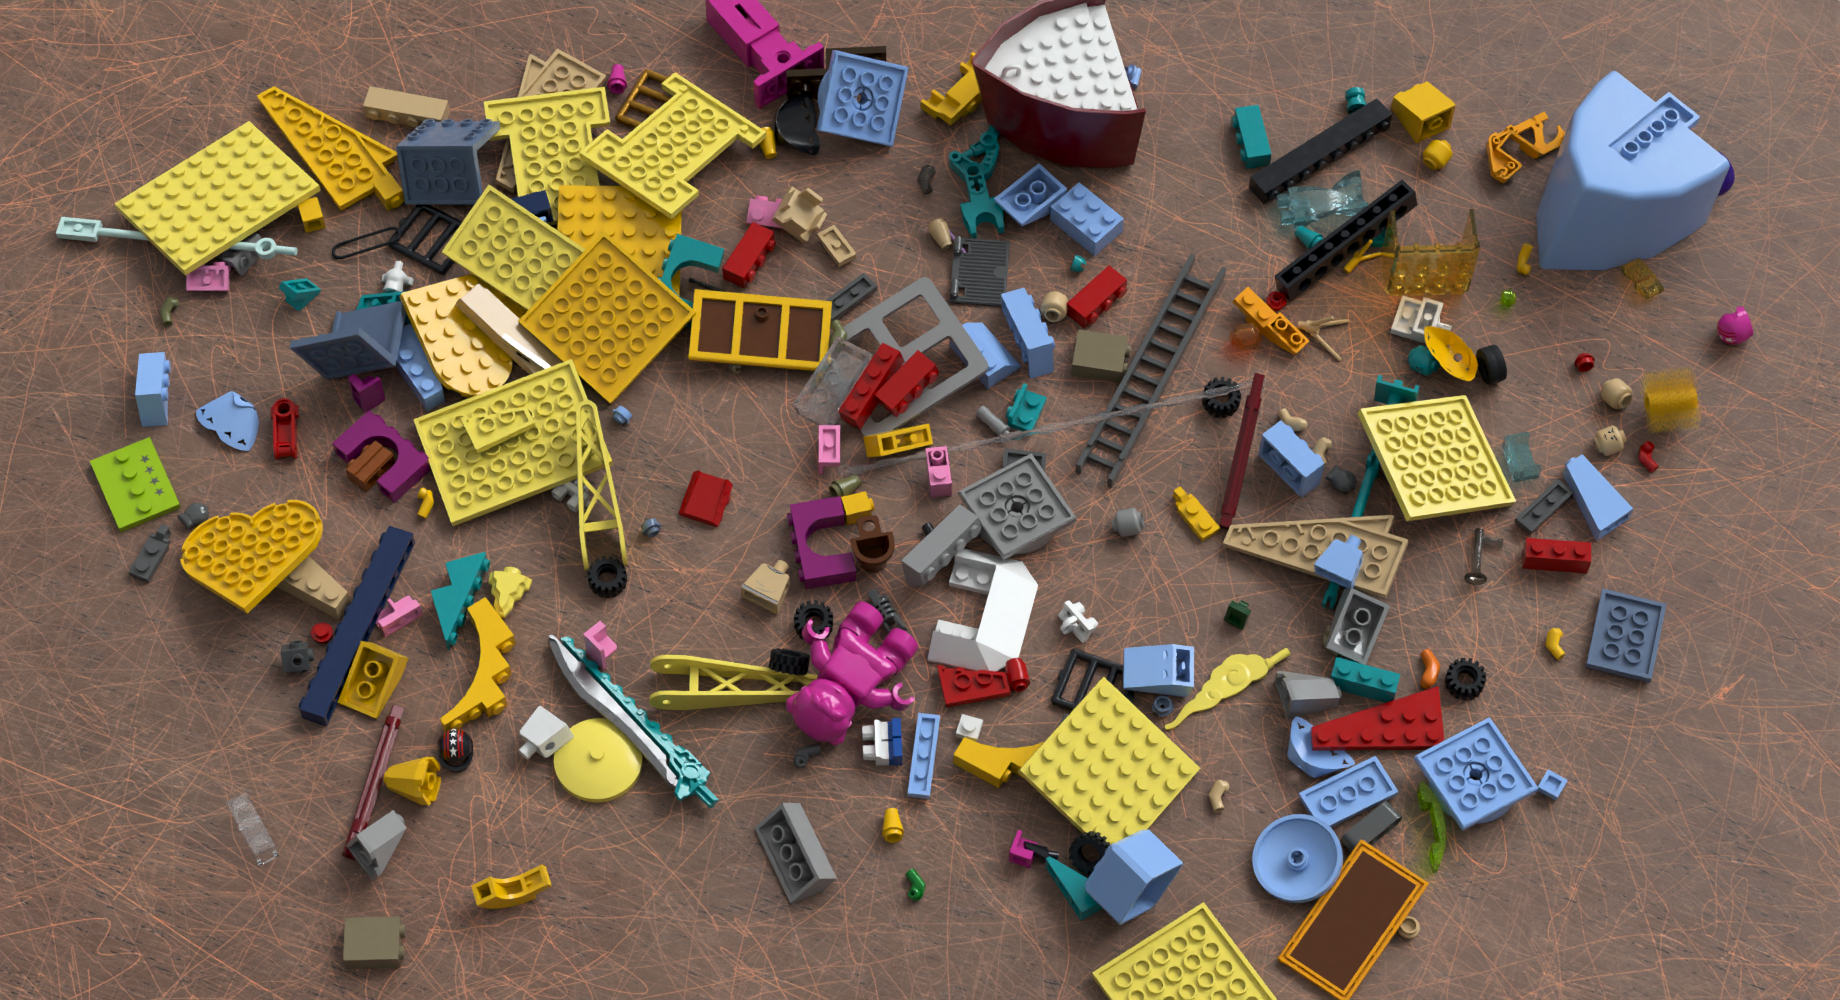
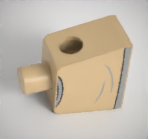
[741,560,790,615]

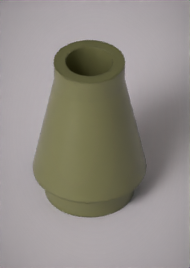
[828,475,861,497]

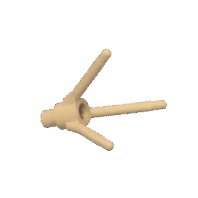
[1297,316,1349,361]

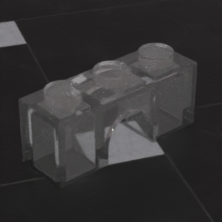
[226,792,279,866]

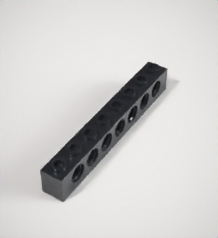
[1274,180,1418,302]

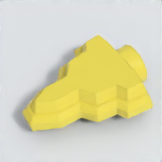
[488,567,532,618]

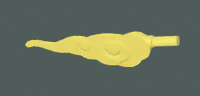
[1165,648,1291,730]

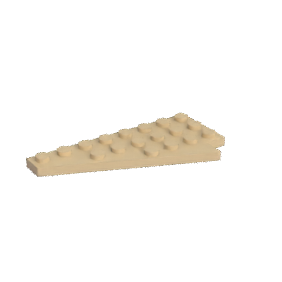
[496,48,607,193]
[1223,515,1408,599]

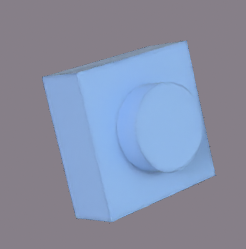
[1538,770,1568,801]

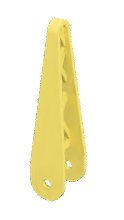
[576,400,628,571]
[649,655,817,710]

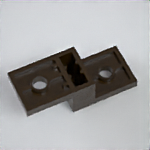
[786,46,886,100]

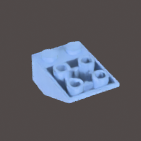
[1123,644,1194,697]

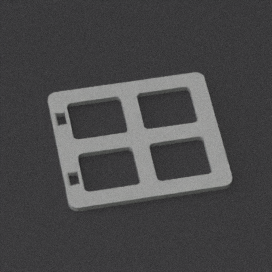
[822,277,989,436]

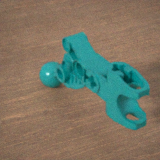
[949,125,1005,239]

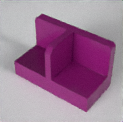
[348,374,386,413]

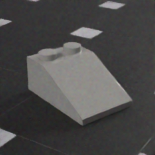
[1325,588,1390,665]

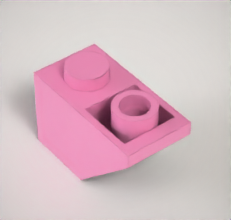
[925,446,952,498]

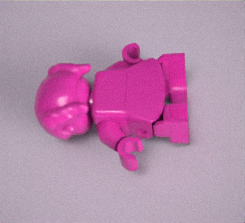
[786,601,919,745]

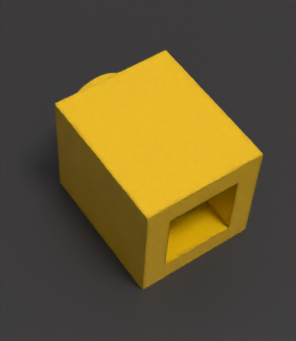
[373,174,405,211]
[298,197,326,233]
[841,491,875,525]

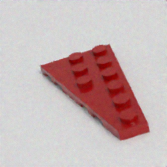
[1310,686,1445,751]

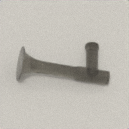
[1464,528,1503,585]

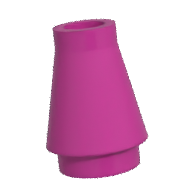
[607,64,627,94]

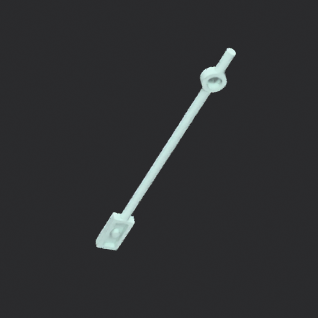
[56,217,298,259]

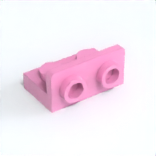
[186,262,231,291]

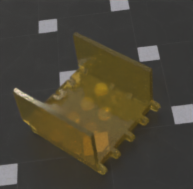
[1381,209,1480,296]

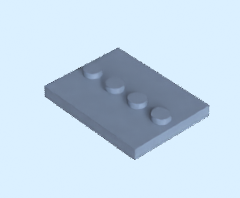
[1585,588,1666,683]

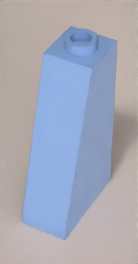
[1563,454,1633,541]

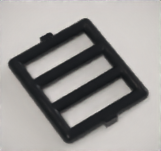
[388,204,462,275]
[1051,649,1135,711]

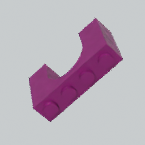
[332,411,431,503]
[787,496,856,589]

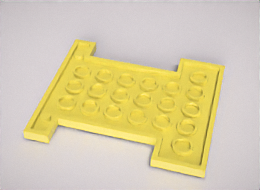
[579,73,766,219]
[484,87,610,225]

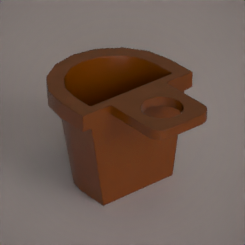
[850,515,895,573]

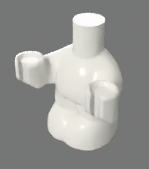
[381,261,414,293]

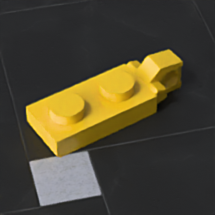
[1173,486,1220,542]

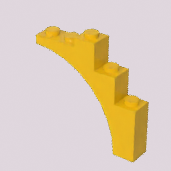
[440,597,516,732]
[953,737,1044,788]

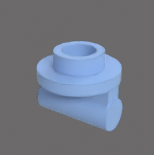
[1125,64,1142,88]

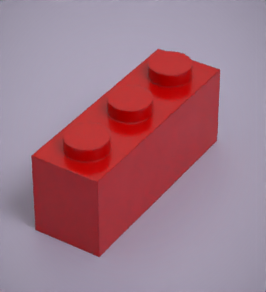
[722,222,776,289]
[1067,265,1127,328]
[874,350,939,417]
[1522,538,1591,574]

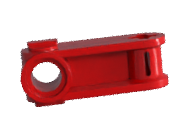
[271,398,299,460]

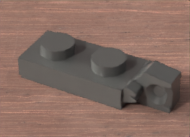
[128,524,171,583]

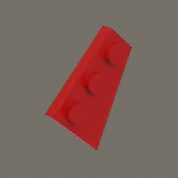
[937,665,1011,708]

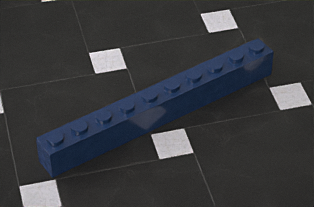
[299,526,415,727]

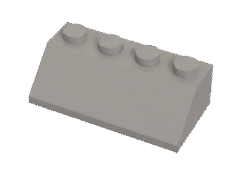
[901,504,981,587]
[754,803,837,903]

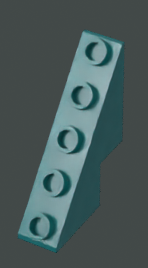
[431,552,491,650]

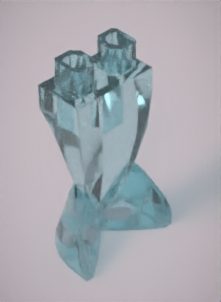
[1276,170,1368,229]

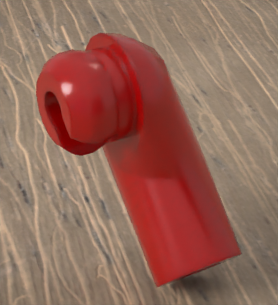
[1638,441,1659,473]

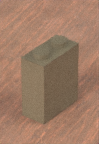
[1071,329,1131,383]
[343,916,406,969]

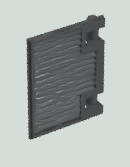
[949,236,1010,306]

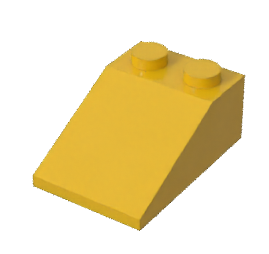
[337,641,409,719]

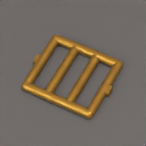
[615,69,672,128]

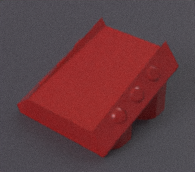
[678,470,733,527]

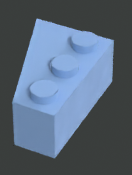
[135,352,171,427]

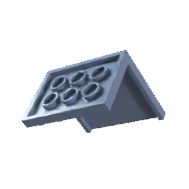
[396,119,500,204]
[290,299,406,380]

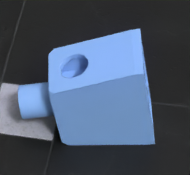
[1314,535,1363,589]

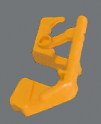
[1486,112,1565,183]

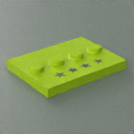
[90,437,181,533]

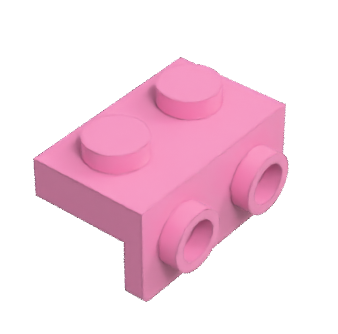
[746,195,782,228]

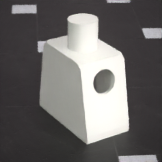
[518,706,574,760]

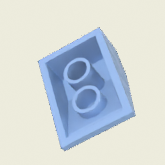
[994,163,1067,226]

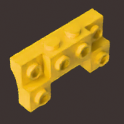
[920,52,982,125]

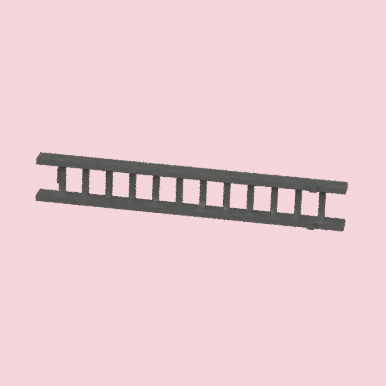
[1076,254,1226,488]

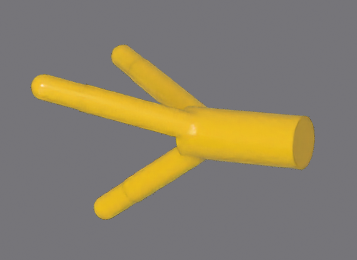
[1343,240,1381,274]

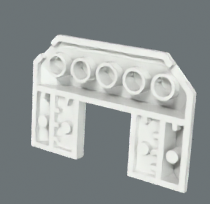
[927,548,1038,672]

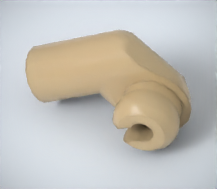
[1277,408,1307,431]

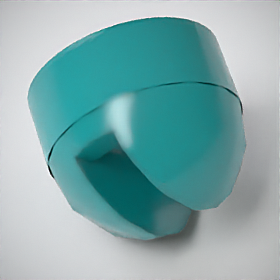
[1070,255,1087,273]

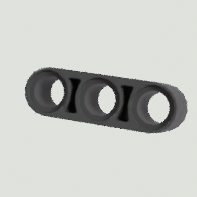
[1340,801,1402,852]

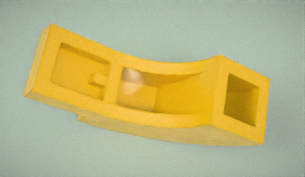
[471,864,552,909]

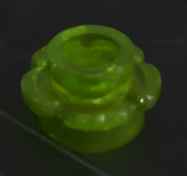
[1500,288,1516,308]

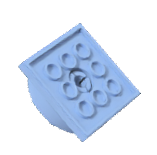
[817,50,909,147]
[1414,717,1539,831]

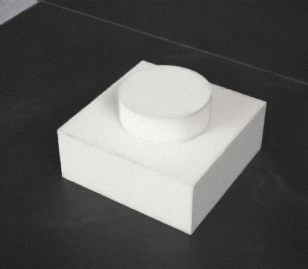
[956,714,983,742]

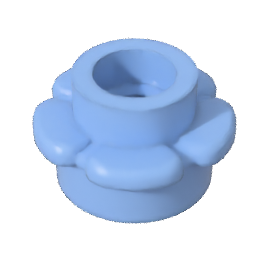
[613,406,632,425]

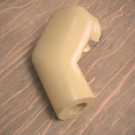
[1312,437,1332,467]
[1208,780,1229,813]

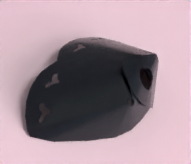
[773,94,820,156]

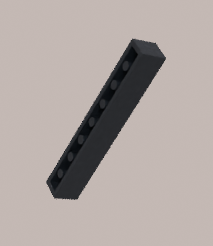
[1249,98,1392,204]

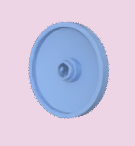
[1252,814,1343,903]

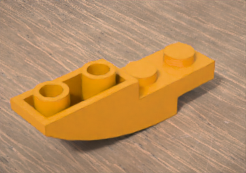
[1232,287,1309,355]

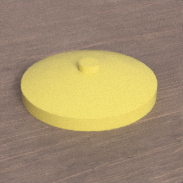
[554,718,643,803]

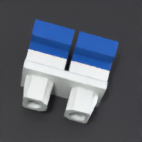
[862,718,902,765]

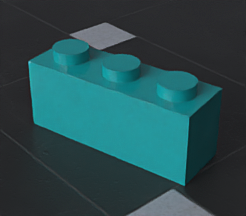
[1231,105,1272,169]
[1331,657,1400,703]

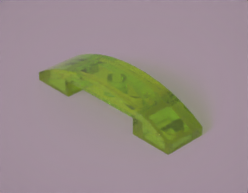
[1417,781,1446,873]

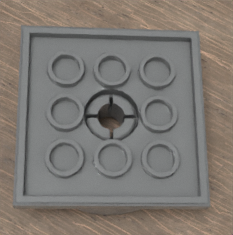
[958,453,1077,560]

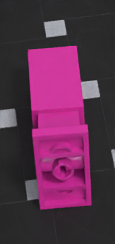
[705,0,824,109]

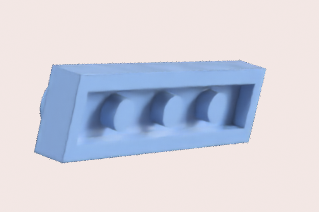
[907,713,940,799]

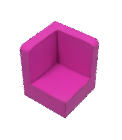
[1009,830,1038,868]

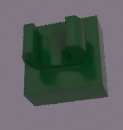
[1224,600,1251,630]

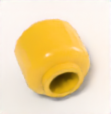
[1422,140,1453,170]

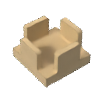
[771,186,827,243]

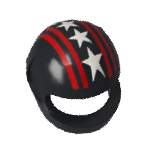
[437,729,473,773]

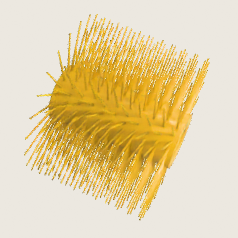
[1640,366,1702,434]

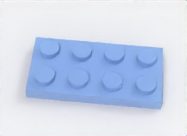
[1298,756,1399,828]

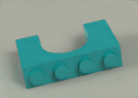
[658,234,724,328]

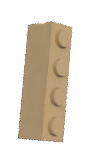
[363,86,450,127]

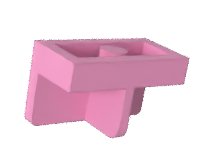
[819,425,840,474]
[376,596,423,637]
[583,621,617,670]

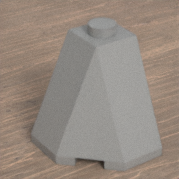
[1274,671,1342,720]
[346,810,406,881]

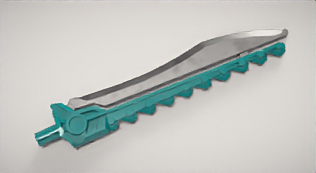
[548,635,719,808]

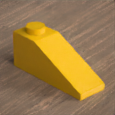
[863,423,933,457]

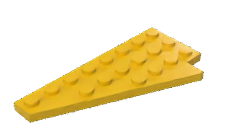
[257,86,398,211]

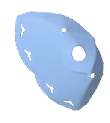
[196,391,259,451]
[1287,716,1355,778]

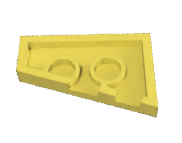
[460,406,536,454]

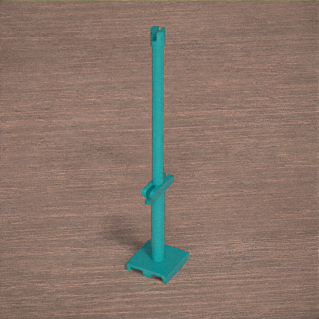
[1321,375,1420,610]

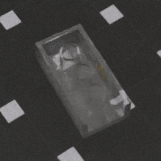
[793,336,873,426]

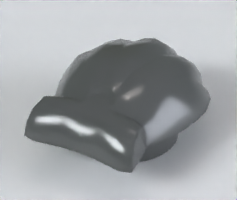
[1325,465,1357,492]
[177,503,210,530]

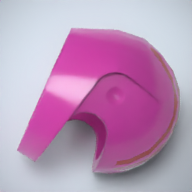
[1717,306,1753,345]

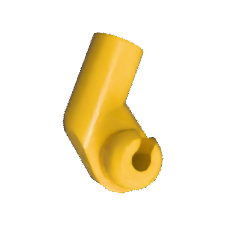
[417,487,434,519]
[1545,628,1566,660]

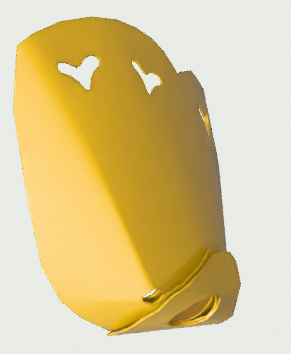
[1424,326,1478,381]

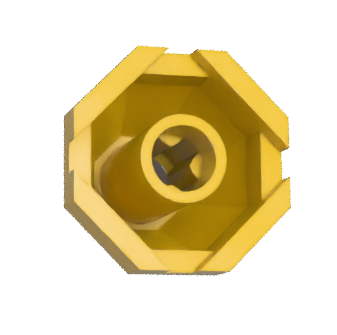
[383,757,441,806]

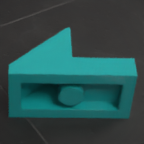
[278,278,321,311]

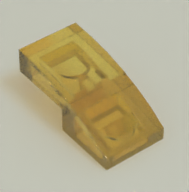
[1622,258,1664,299]

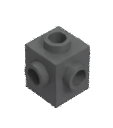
[280,640,314,673]

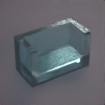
[1502,432,1541,482]

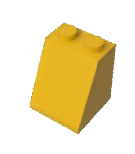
[1391,81,1456,143]

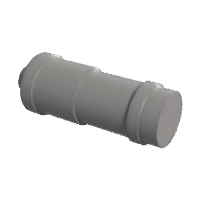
[976,406,1010,439]

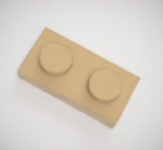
[817,225,856,267]

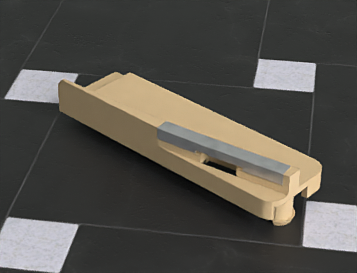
[455,283,561,375]

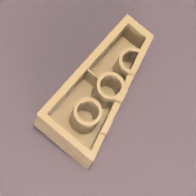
[276,556,351,620]

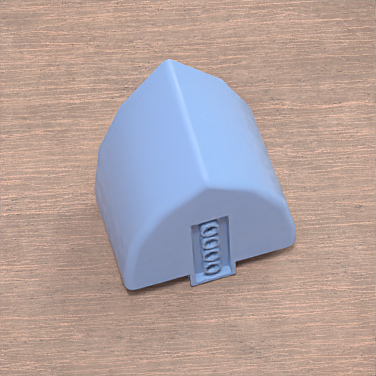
[1536,71,1730,270]

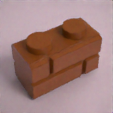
[346,441,395,492]

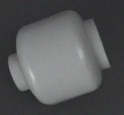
[1112,507,1145,538]

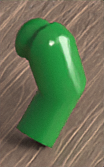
[905,868,926,901]

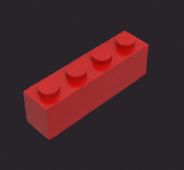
[838,342,905,430]

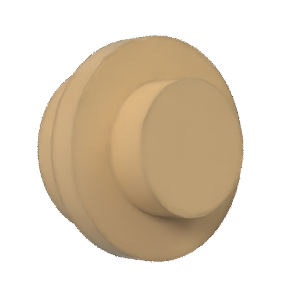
[1398,916,1420,939]

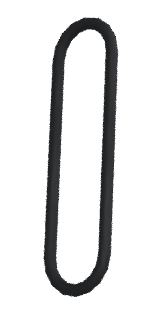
[332,227,401,259]

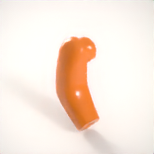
[1420,649,1440,689]

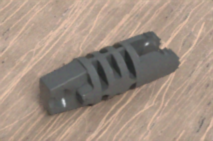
[868,588,907,634]

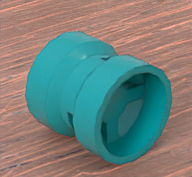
[1345,87,1367,114]

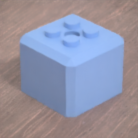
[1085,830,1183,925]

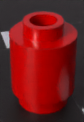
[1005,658,1030,692]

